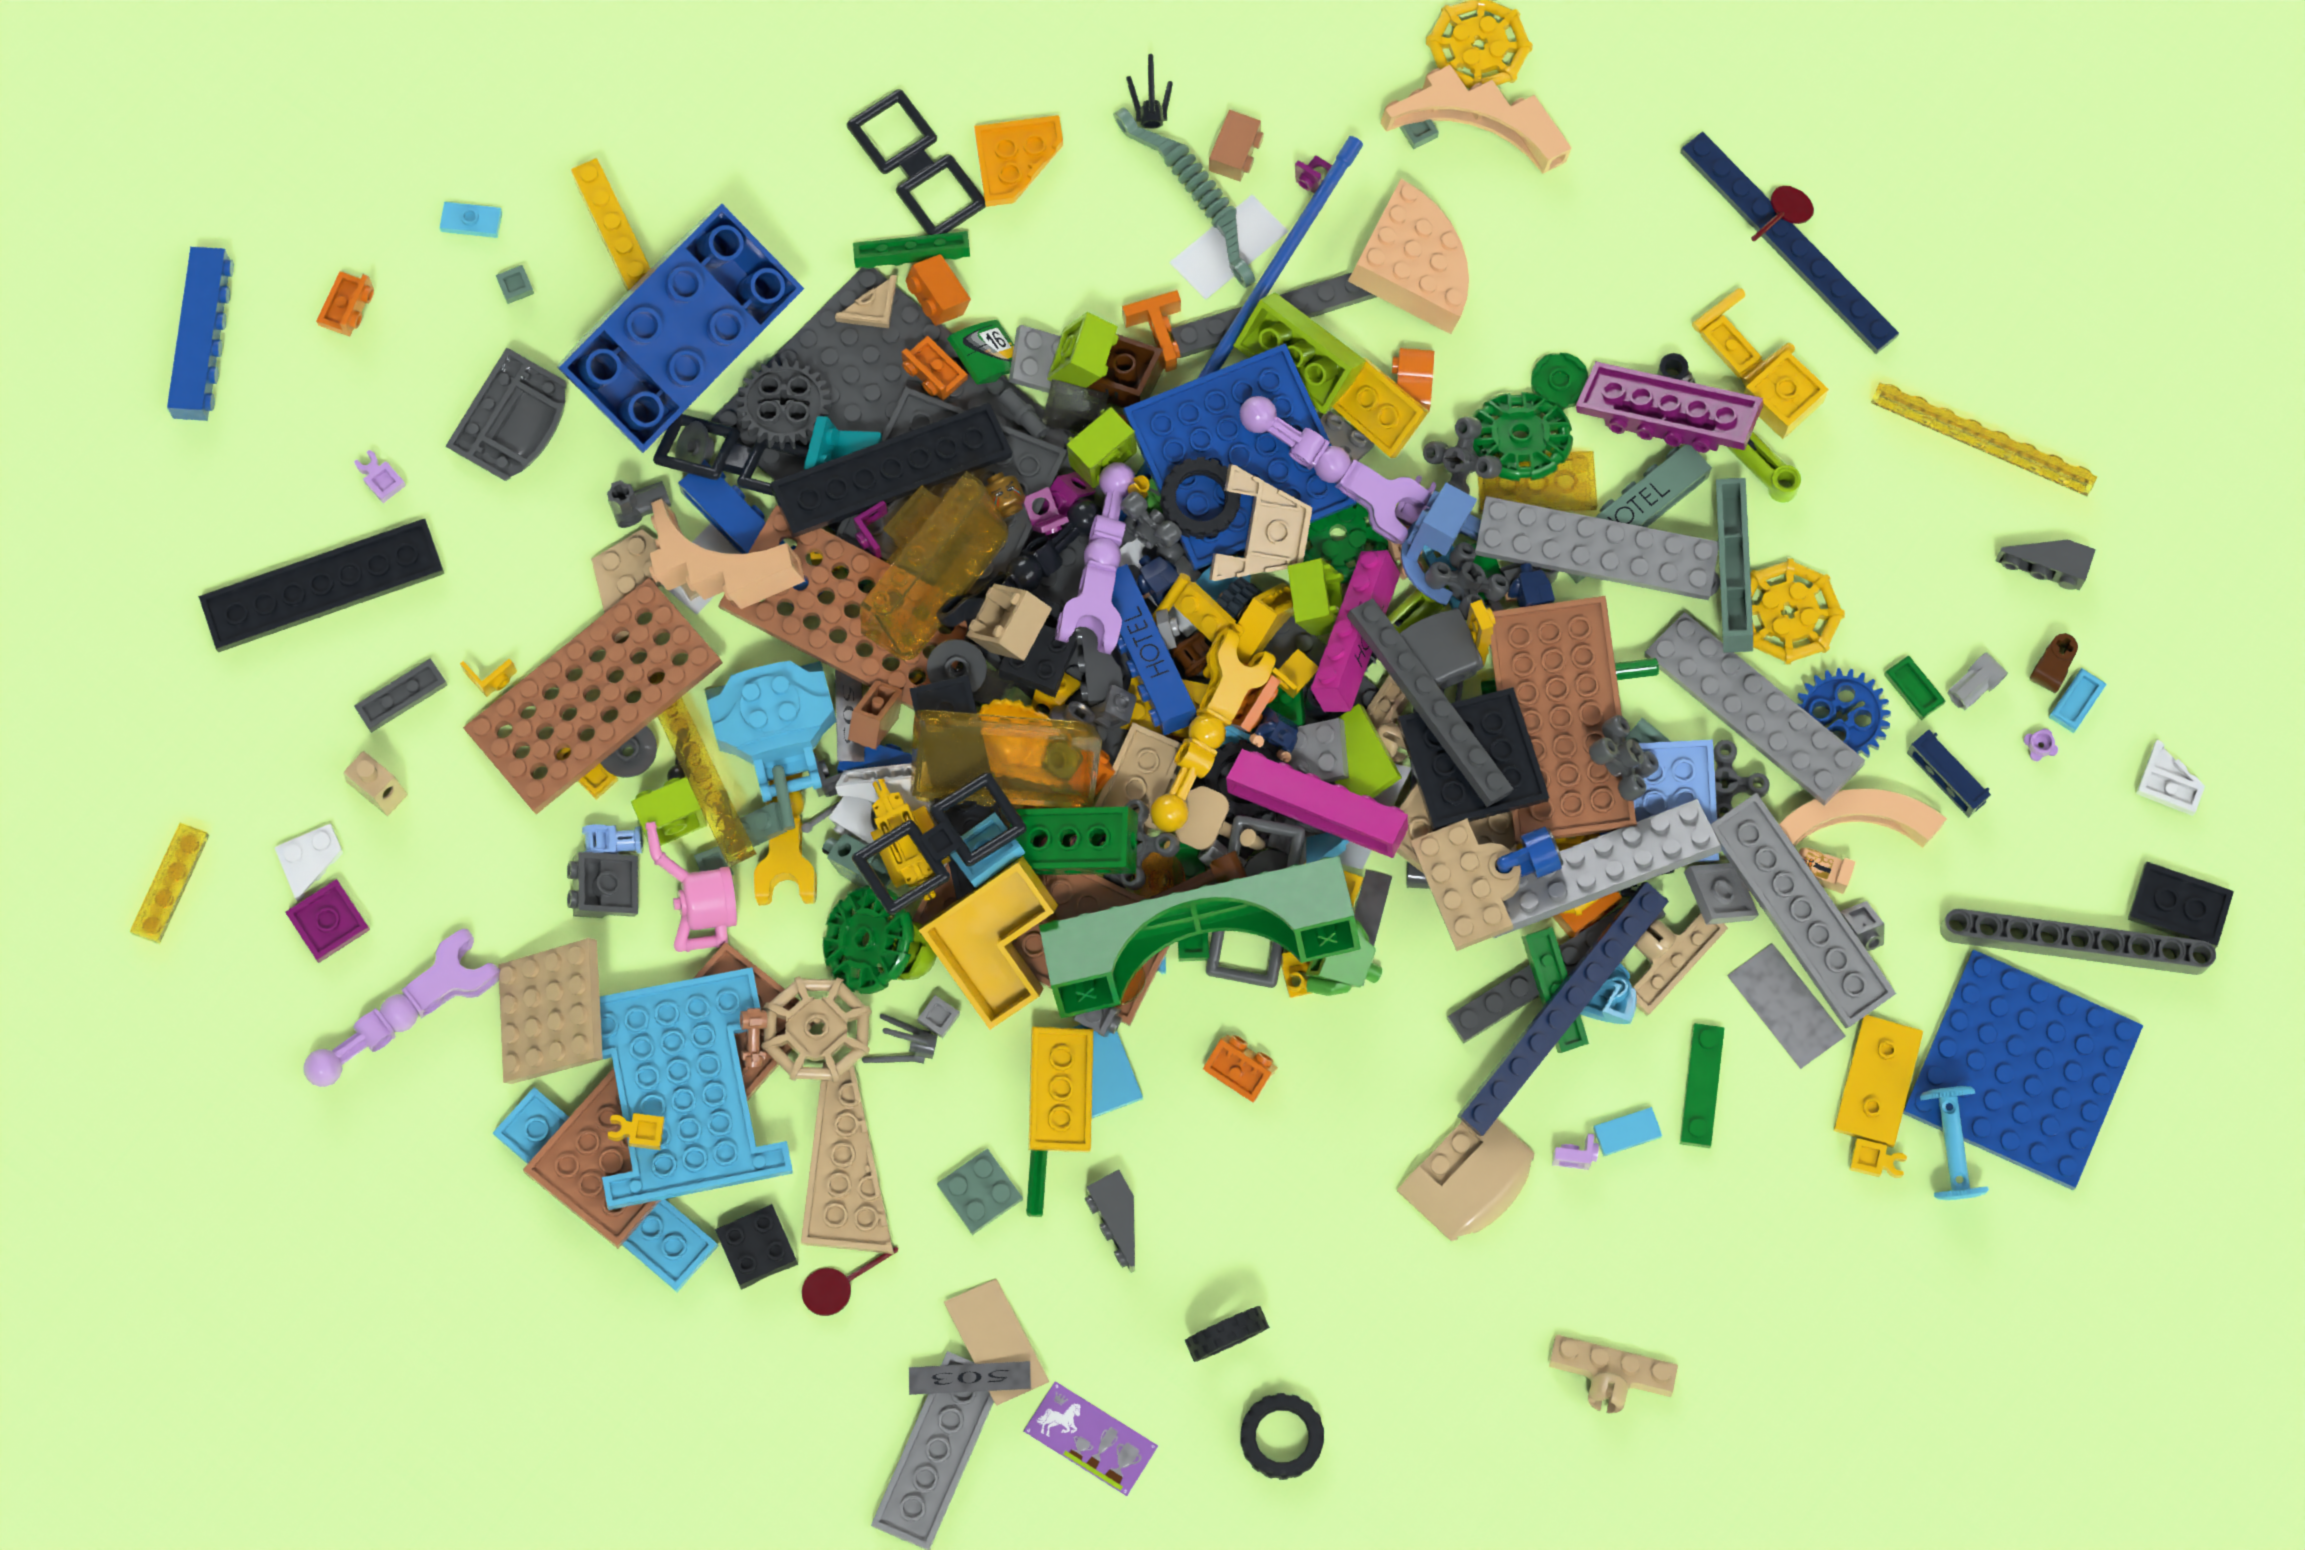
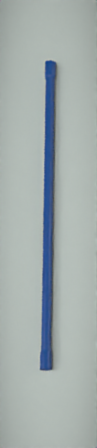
[1119,136,1364,522]

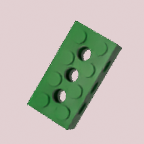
[1009,806,1138,875]

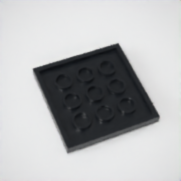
[1397,687,1550,831]

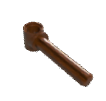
[1148,850,1248,899]

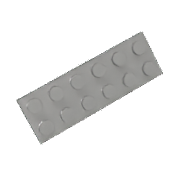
[871,1351,994,1550]

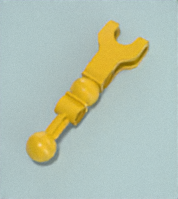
[1150,628,1276,832]
[754,773,817,906]

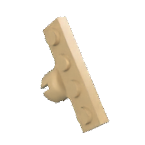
[1366,675,1409,763]
[1632,912,1728,1016]
[1549,1334,1678,1414]

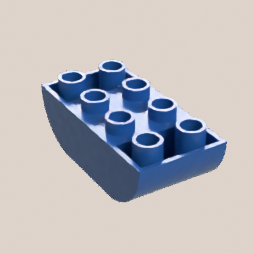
[557,203,805,453]

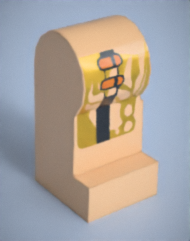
[1799,848,1856,894]

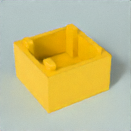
[1744,350,1829,439]

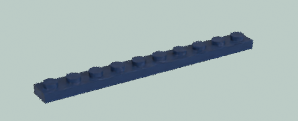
[1680,131,1899,355]
[1457,882,1669,1136]

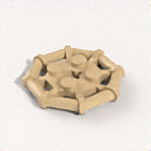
[761,976,872,1083]

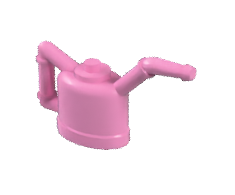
[645,822,737,952]

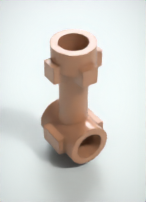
[740,1008,767,1067]

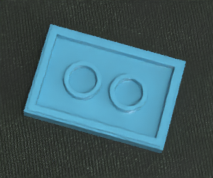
[1073,1024,1143,1119]

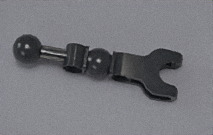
[936,499,1102,655]

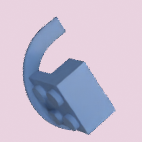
[1401,482,1481,606]

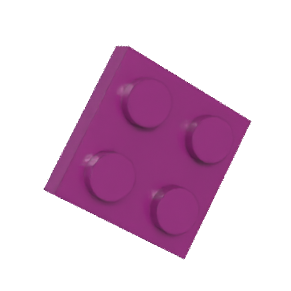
[285,879,370,963]

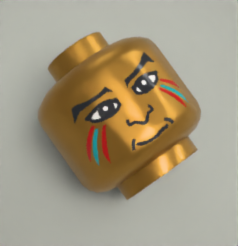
[982,472,1026,519]

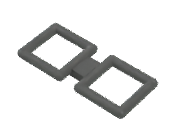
[1205,815,1305,988]

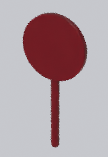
[1751,186,1814,242]
[801,1247,899,1316]

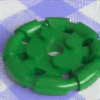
[1472,392,1573,481]
[1303,503,1388,584]
[822,885,914,994]

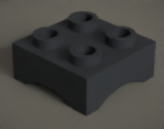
[999,625,1077,698]
[715,1204,798,1290]

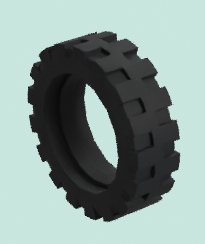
[1160,457,1241,539]
[1203,740,1280,822]
[1184,1306,1270,1362]
[1240,1393,1324,1480]

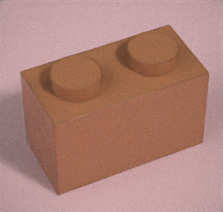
[1209,110,1264,182]
[848,680,904,750]

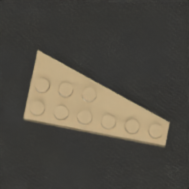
[801,1062,894,1254]

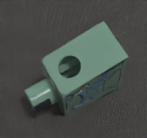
[822,834,892,888]

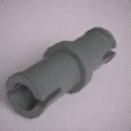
[998,388,1050,440]

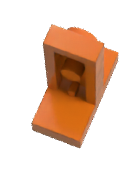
[1122,290,1181,372]

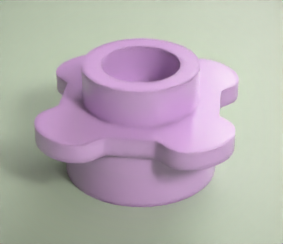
[2023,728,2058,762]

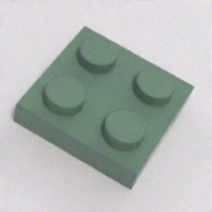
[937,1149,1023,1236]

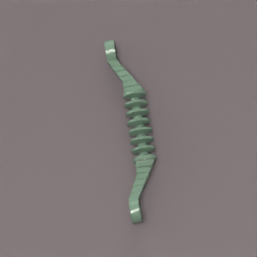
[1113,107,1256,288]

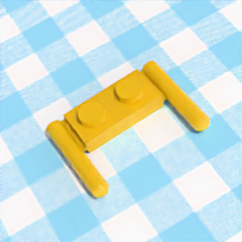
[1692,288,1795,386]
[1152,573,1245,679]

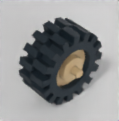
[1216,577,1261,624]

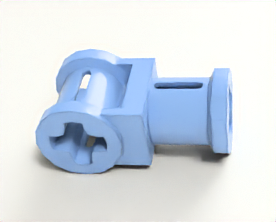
[582,824,643,854]

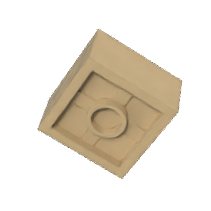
[966,583,1052,661]

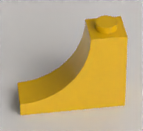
[1236,582,1294,664]

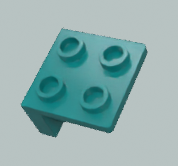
[804,416,883,470]

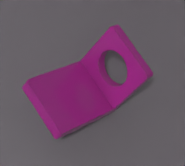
[1295,155,1332,193]
[1042,472,1096,516]
[1023,487,1069,535]
[853,501,888,558]

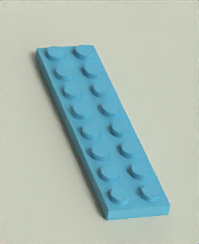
[493,1087,719,1293]

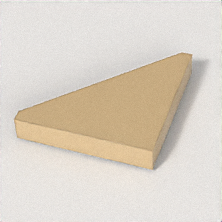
[835,275,897,328]

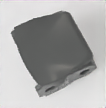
[1400,607,1484,690]

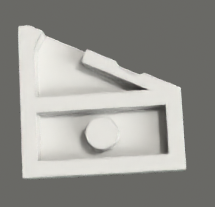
[2136,740,2205,816]
[274,823,343,901]

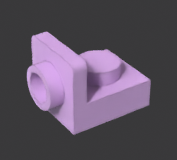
[1552,1133,1599,1170]

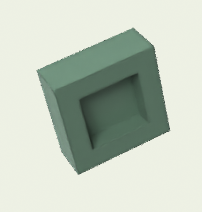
[1399,119,1439,150]
[496,265,534,304]
[694,845,734,875]

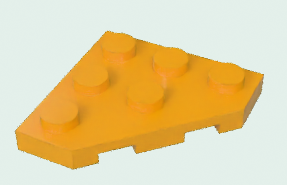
[974,115,1063,207]

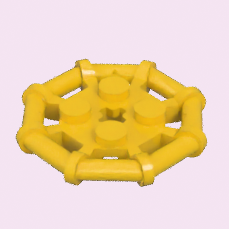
[1426,0,1533,89]
[1750,558,1845,665]

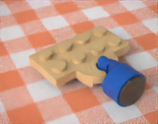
[1411,819,1563,952]

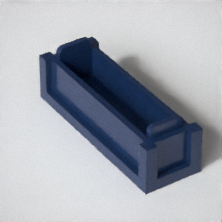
[1907,730,1991,818]

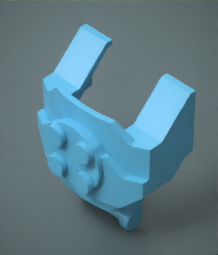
[705,661,837,802]

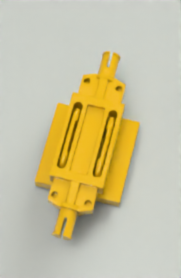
[870,779,951,901]

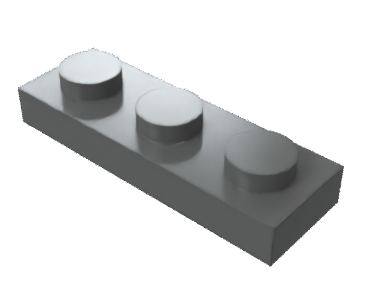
[354,658,448,733]

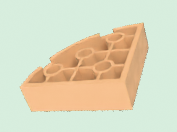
[1348,178,1469,334]

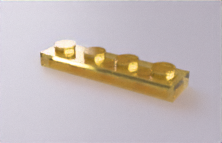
[129,822,210,945]

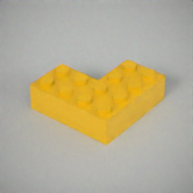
[919,856,1058,1030]

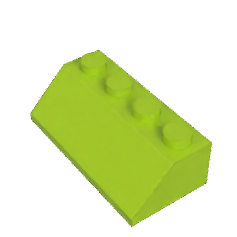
[1233,292,1366,415]

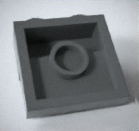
[567,852,638,918]

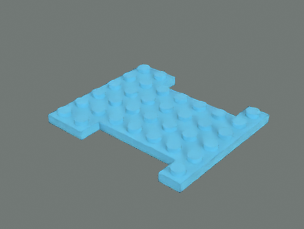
[600,967,793,1210]

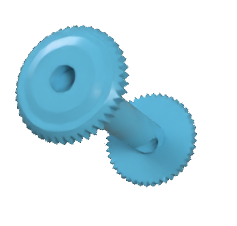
[1920,1086,1989,1201]

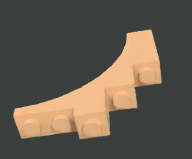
[1380,65,1572,174]
[649,498,805,609]

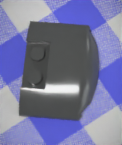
[445,348,567,481]

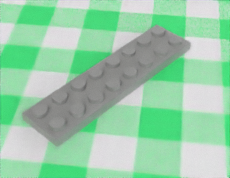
[1475,496,1719,601]
[1644,612,1865,806]
[1710,793,1897,1029]
[1493,799,1722,939]

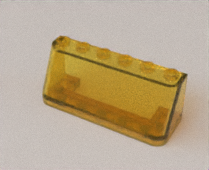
[860,471,1009,660]
[910,710,1102,809]

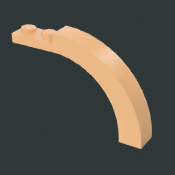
[1748,789,1947,890]

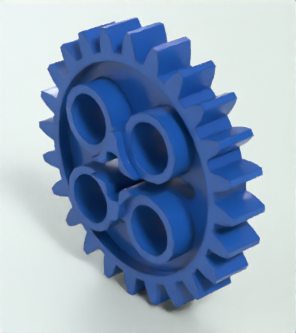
[1797,668,1891,758]

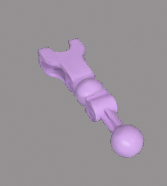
[1240,396,1432,544]
[1055,462,1135,655]
[303,929,501,1087]

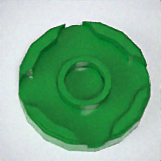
[1531,352,1588,410]

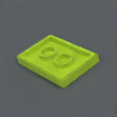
[1335,703,1402,798]

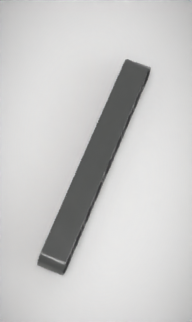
[1940,909,2216,975]

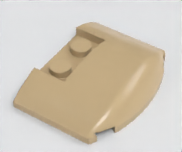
[1397,1119,1535,1242]

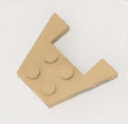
[1209,464,1312,581]
[591,529,700,643]

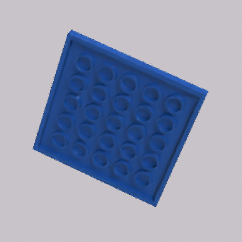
[1123,344,1357,571]
[1903,949,2143,1191]

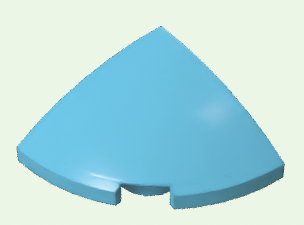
[1580,963,1637,1024]

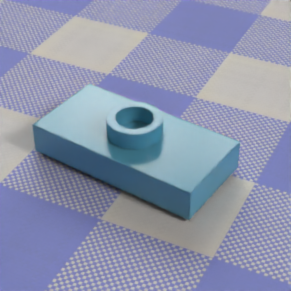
[439,202,502,238]

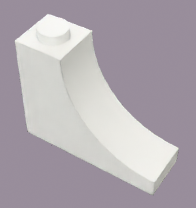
[835,762,938,826]

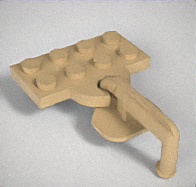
[1095,723,1265,851]

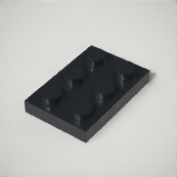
[2127,861,2234,949]

